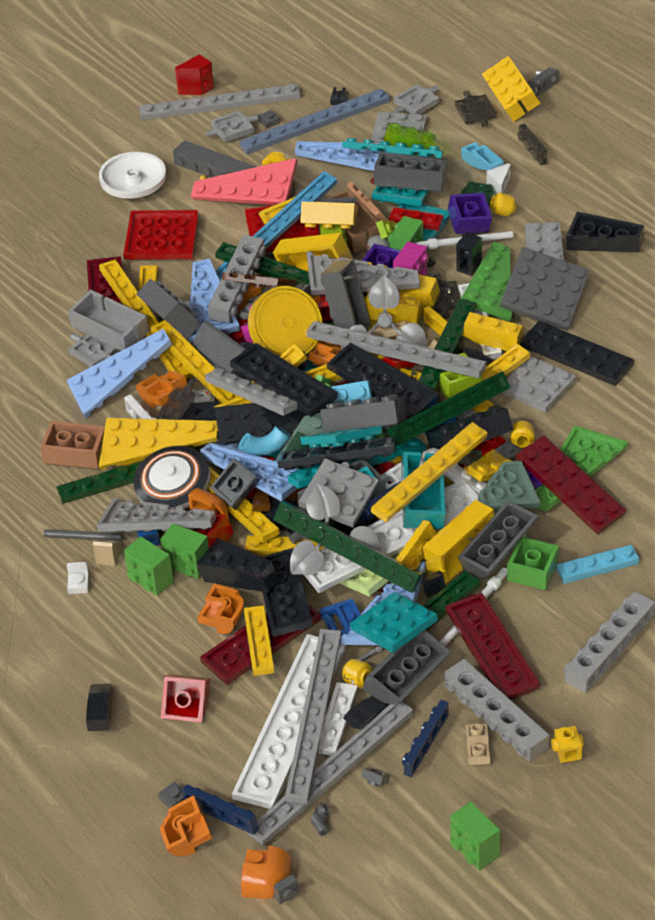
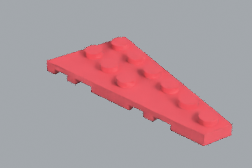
[191,158,298,205]

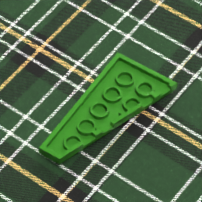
[461,242,512,322]
[535,425,628,512]

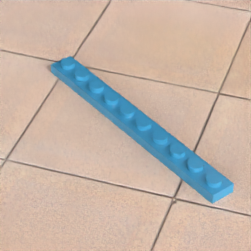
[215,171,337,281]

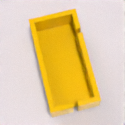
[482,56,541,122]
[273,233,353,271]
[423,500,494,585]

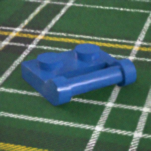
[319,598,361,642]

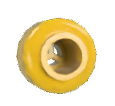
[490,193,517,217]
[510,421,535,449]
[342,659,373,689]

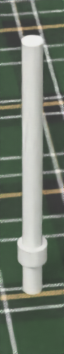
[415,231,513,249]
[439,567,507,647]

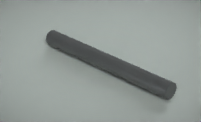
[44,529,123,541]

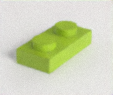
[376,220,396,239]

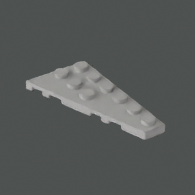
[307,251,419,295]
[97,498,216,533]

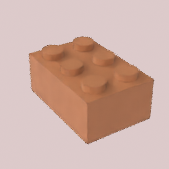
[40,421,105,469]

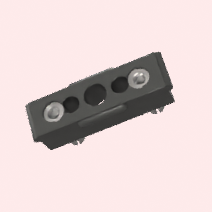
[527,67,560,96]

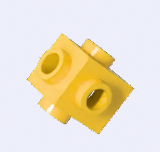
[551,726,584,763]

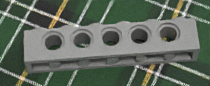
[208,235,266,323]
[564,591,655,693]
[444,659,549,762]

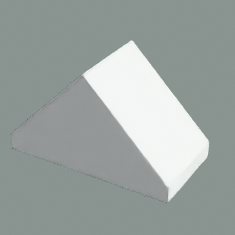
[487,163,511,194]

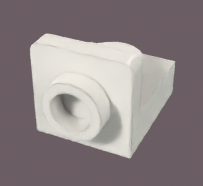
[67,562,89,594]

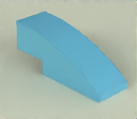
[461,142,504,170]

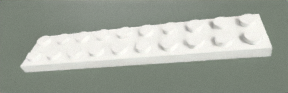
[304,479,478,593]
[232,634,346,809]

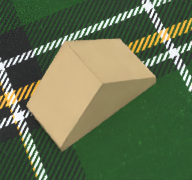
[93,540,122,566]

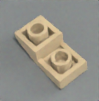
[465,723,490,765]

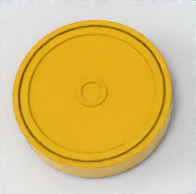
[248,286,322,355]

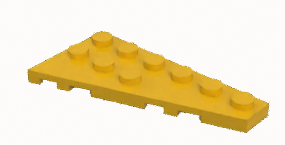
[99,418,218,470]

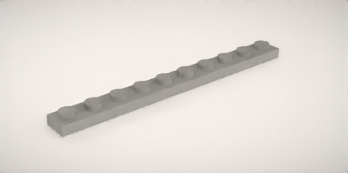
[139,84,300,121]
[306,321,486,378]
[285,629,341,804]
[247,702,413,846]

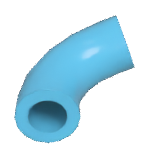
[239,426,291,456]

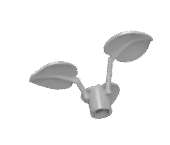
[341,275,428,350]
[290,484,382,575]

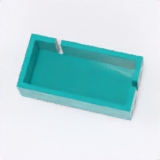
[401,452,446,530]

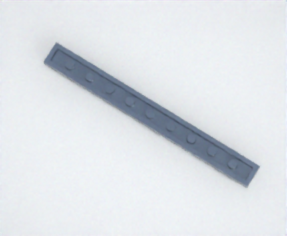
[239,89,390,155]

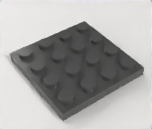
[499,247,590,331]

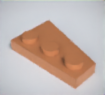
[346,181,388,221]

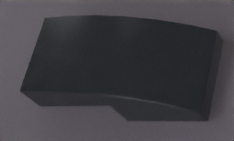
[343,696,388,730]

